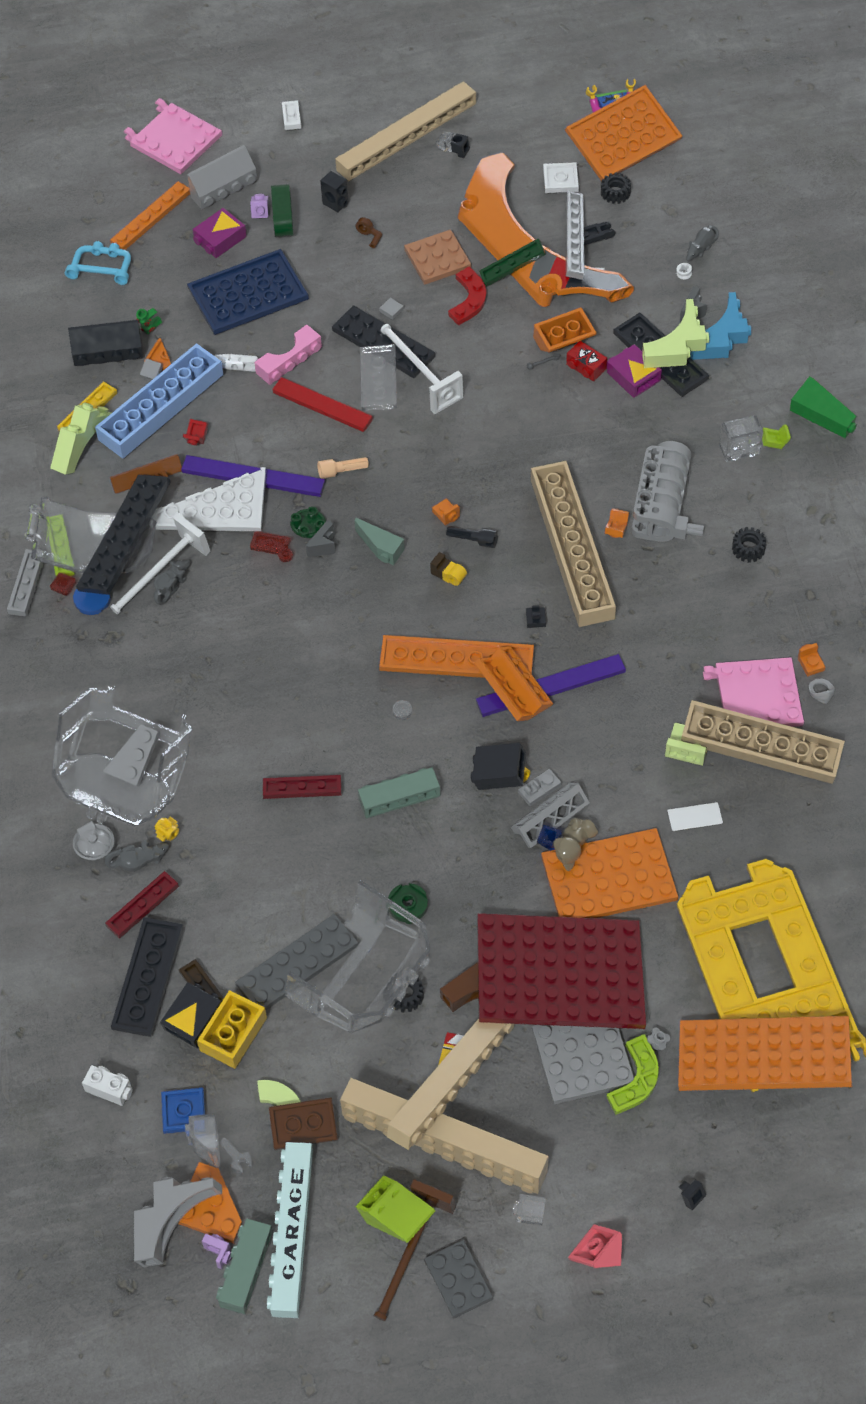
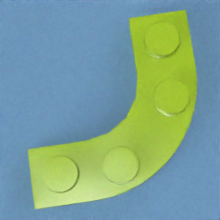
[606,1034,658,1115]

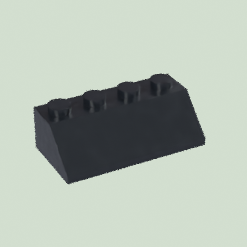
[68,320,144,366]

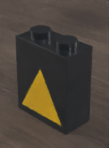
[160,982,222,1049]

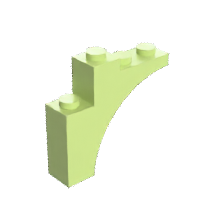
[642,299,709,368]
[50,403,111,475]

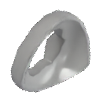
[809,679,835,704]

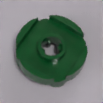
[388,883,428,924]

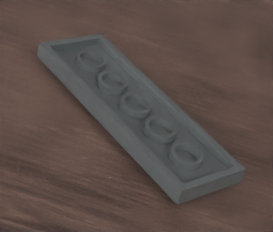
[235,914,359,1011]

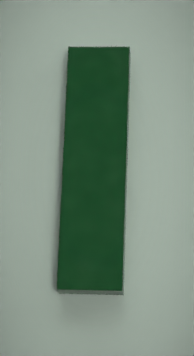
[479,238,546,287]

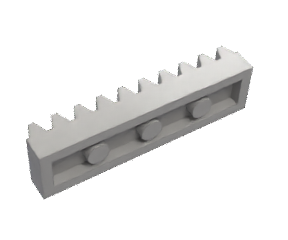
[7,549,45,617]

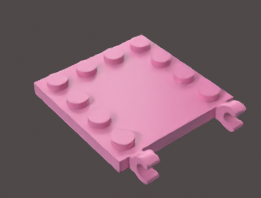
[124,98,222,174]
[703,658,804,727]

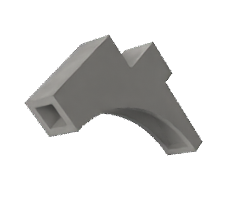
[134,1177,222,1267]

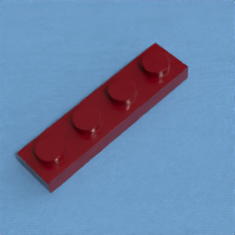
[263,775,342,799]
[105,871,179,939]

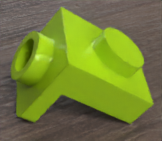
[760,425,791,449]

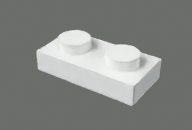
[282,101,301,130]

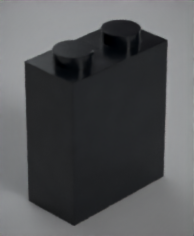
[471,743,526,790]

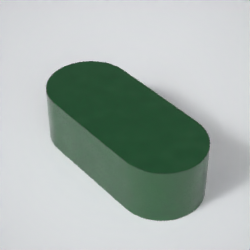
[271,184,294,237]

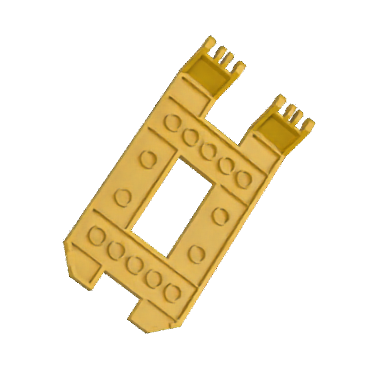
[677,859,866,1092]

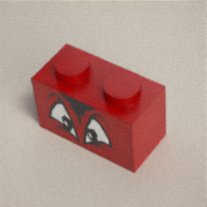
[566,341,607,382]

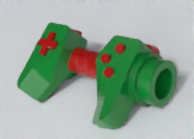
[136,308,162,335]

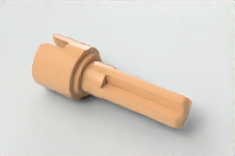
[317,457,369,479]

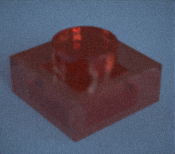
[50,572,76,596]

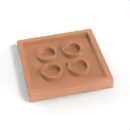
[404,229,471,285]

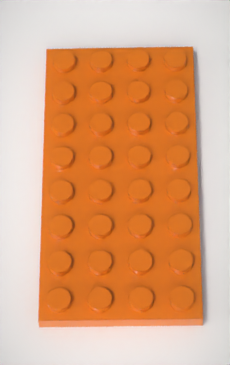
[678,1016,852,1091]

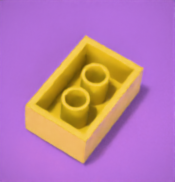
[197,990,267,1069]

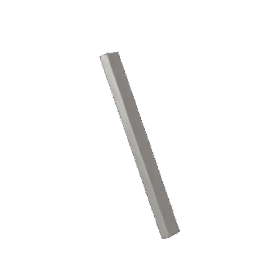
[566,191,584,280]

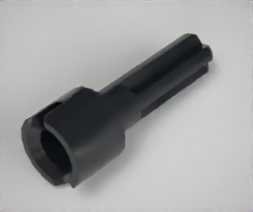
[446,526,498,548]

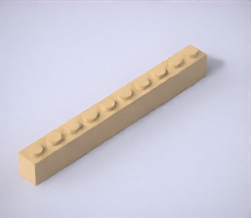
[336,81,476,181]
[387,1019,514,1150]

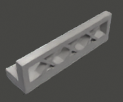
[511,782,590,848]

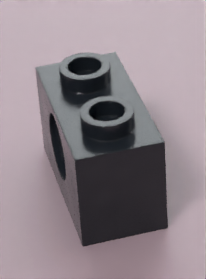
[320,171,348,212]

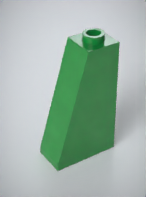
[789,376,857,438]

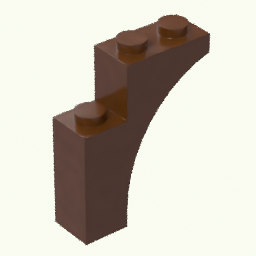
[440,962,478,1012]

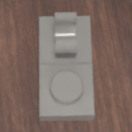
[518,769,561,806]

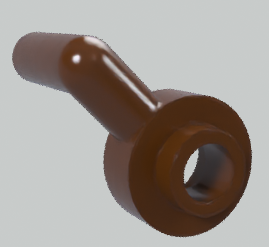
[355,217,382,249]

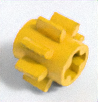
[155,817,179,842]

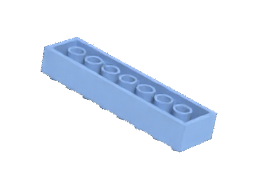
[95,343,223,459]

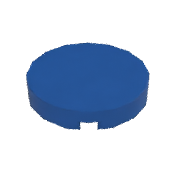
[73,589,111,615]

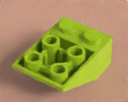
[355,1175,435,1243]

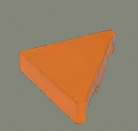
[144,338,171,371]

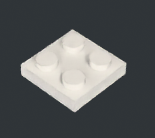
[543,163,579,193]

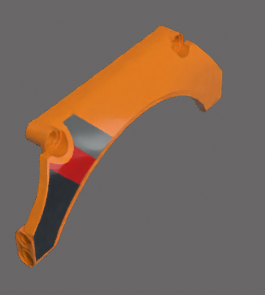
[458,153,634,307]

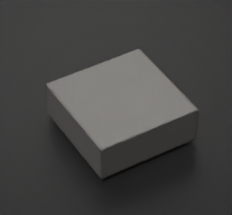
[379,298,404,320]
[140,358,163,380]

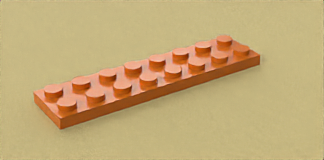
[379,635,534,678]

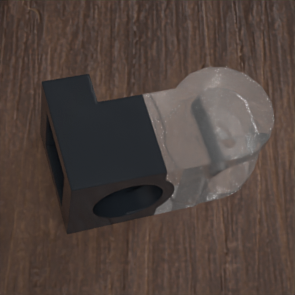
[436,132,470,158]

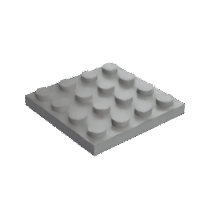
[532,1025,634,1104]

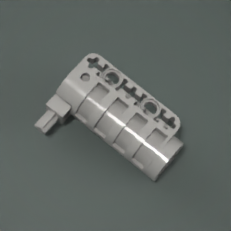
[632,441,704,542]

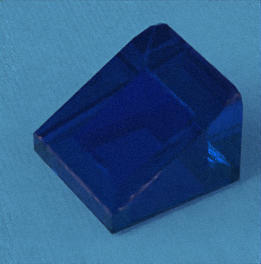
[537,825,562,851]

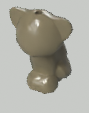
[553,818,598,871]

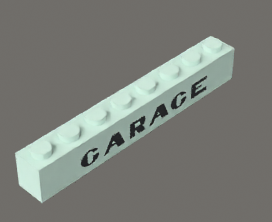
[267,1142,313,1318]

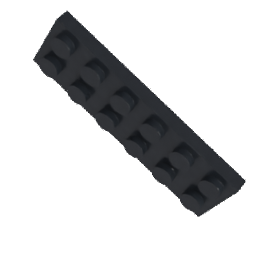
[332,305,435,378]
[613,313,709,397]
[111,917,184,1037]

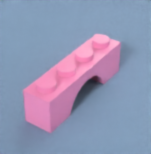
[254,325,322,385]

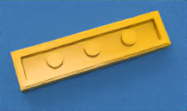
[57,381,117,431]

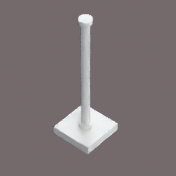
[381,324,463,414]
[110,513,211,614]

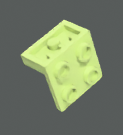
[665,723,707,766]

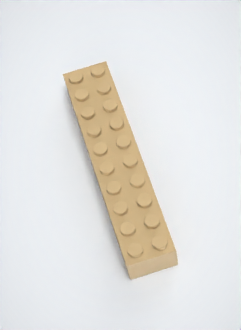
[531,461,616,627]
[340,1078,548,1194]

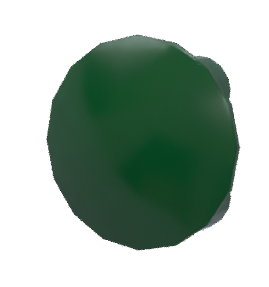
[290,506,326,538]

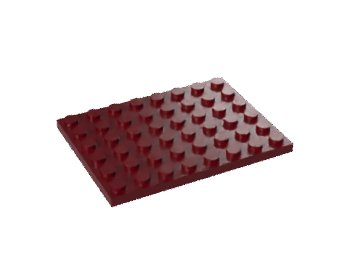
[477,913,646,1029]

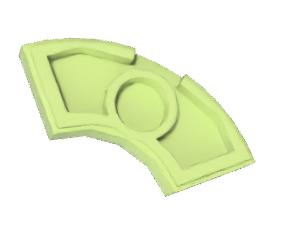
[257,1080,301,1106]

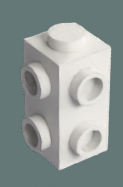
[82,1065,132,1106]

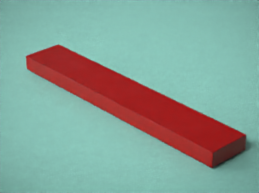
[272,377,373,432]

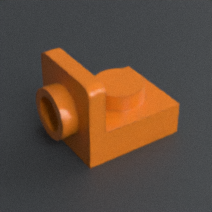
[432,498,460,526]
[798,643,825,677]

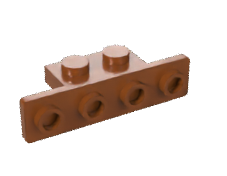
[110,454,182,494]

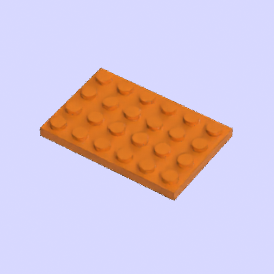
[565,85,682,181]
[541,828,678,918]

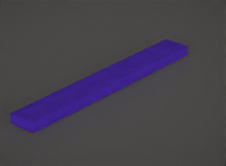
[181,455,325,497]
[476,654,626,717]

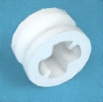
[676,263,692,280]

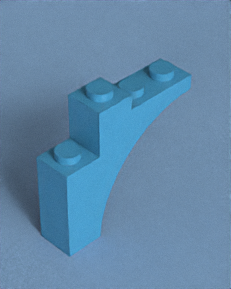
[690,292,751,360]

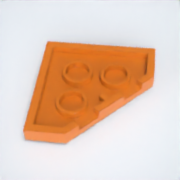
[178,1162,242,1244]

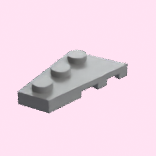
[103,724,160,786]

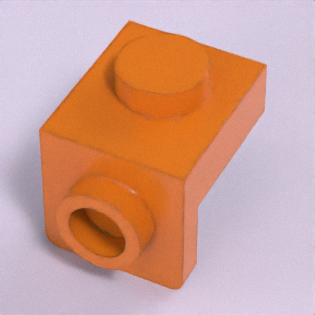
[605,508,629,538]

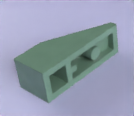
[355,518,405,565]

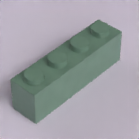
[358,767,440,818]
[216,1218,273,1314]

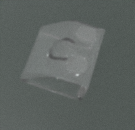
[185,1114,221,1170]

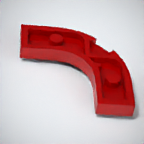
[448,266,486,326]

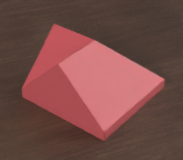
[568,1224,622,1268]

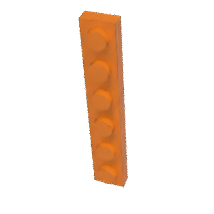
[110,181,190,250]

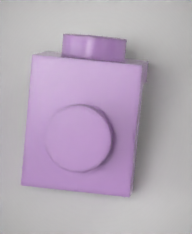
[251,194,269,218]
[202,1234,231,1269]

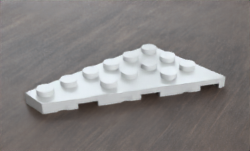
[151,467,266,531]

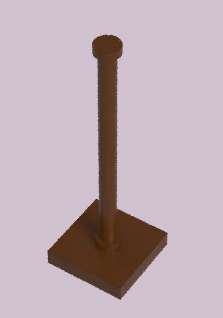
[373,1179,456,1321]

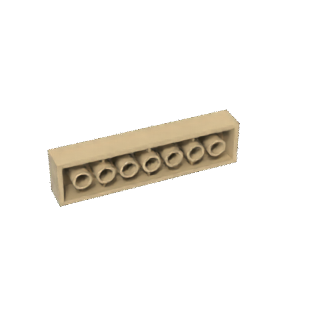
[681,700,845,784]

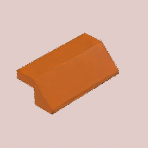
[475,646,553,721]

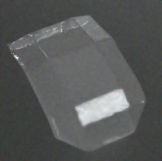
[24,496,157,574]

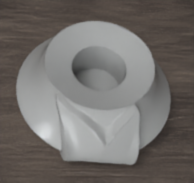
[73,821,114,860]

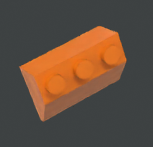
[533,307,596,352]

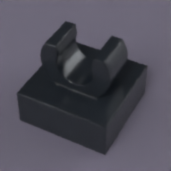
[526,605,546,628]
[679,1179,706,1211]

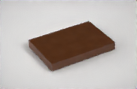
[269,1097,338,1150]

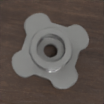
[647,1028,670,1050]

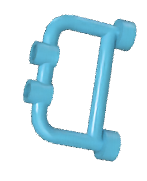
[65,241,131,285]

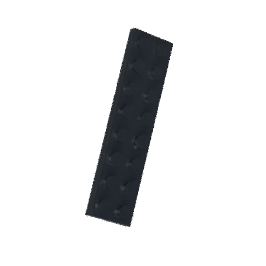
[76,474,171,595]

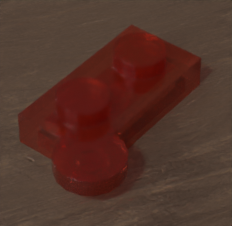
[250,531,293,562]

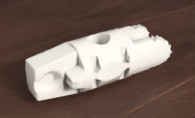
[215,354,258,372]

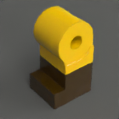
[430,551,467,586]

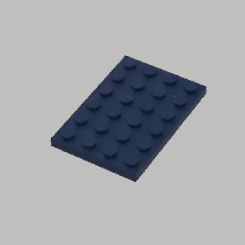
[187,249,309,335]

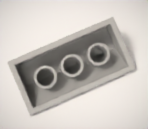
[187,145,257,209]

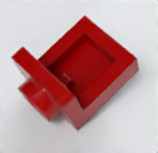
[183,419,209,446]

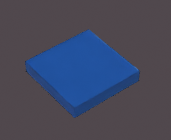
[161,1087,206,1134]

